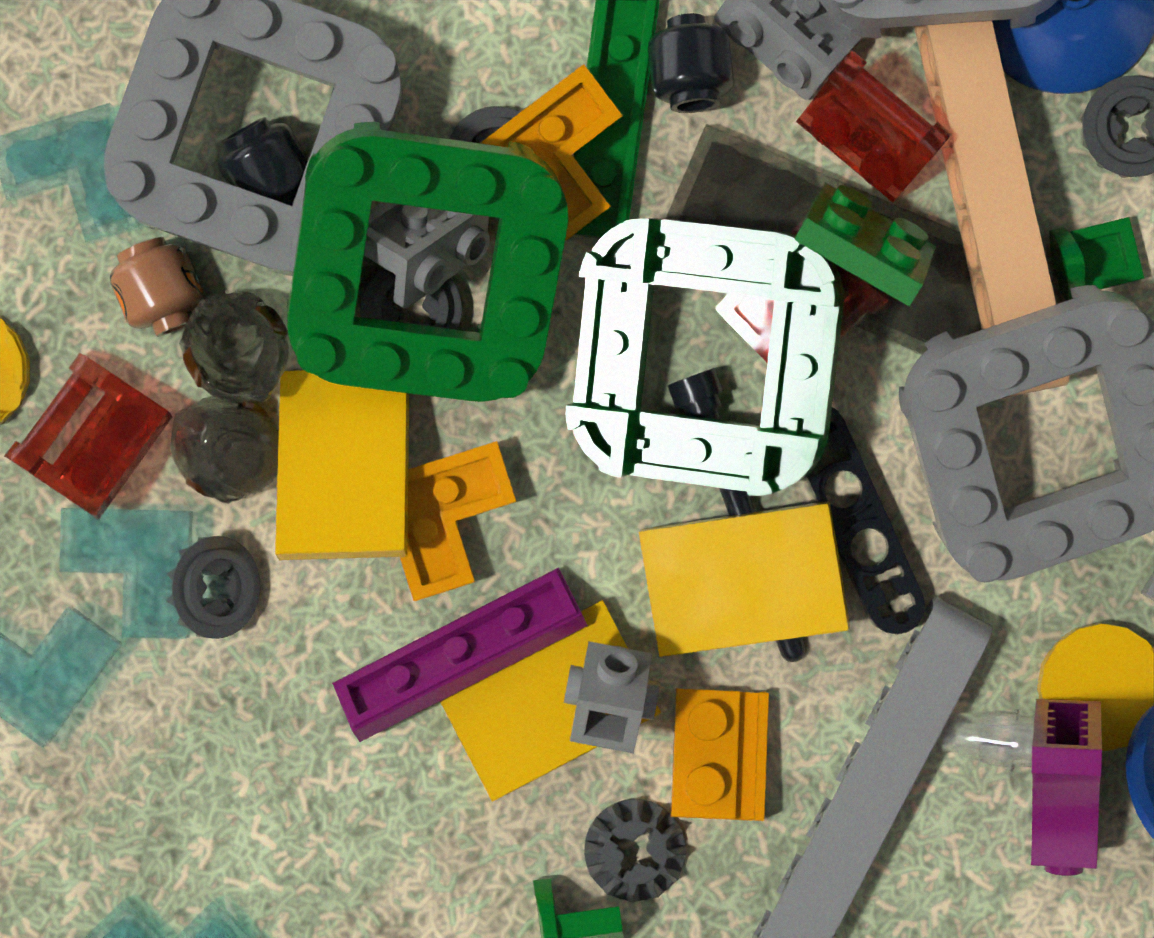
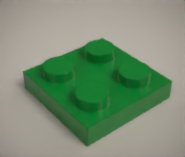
[794,182,936,307]

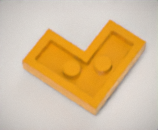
[480,64,623,241]
[400,441,517,601]

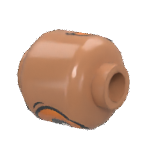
[110,237,203,337]

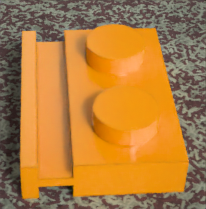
[670,688,769,821]

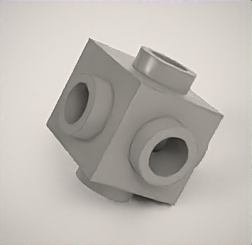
[564,641,660,754]

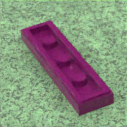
[332,567,588,742]

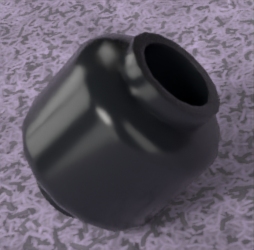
[648,13,734,113]
[218,117,309,206]

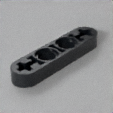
[805,407,925,635]

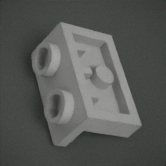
[714,0,864,100]
[364,202,490,309]

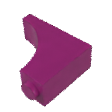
[1031,699,1102,876]

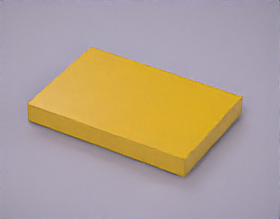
[275,370,409,560]
[639,501,850,657]
[440,600,661,802]

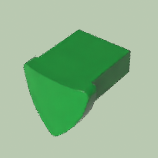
[1049,217,1144,301]
[533,878,624,938]

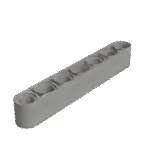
[752,596,993,938]

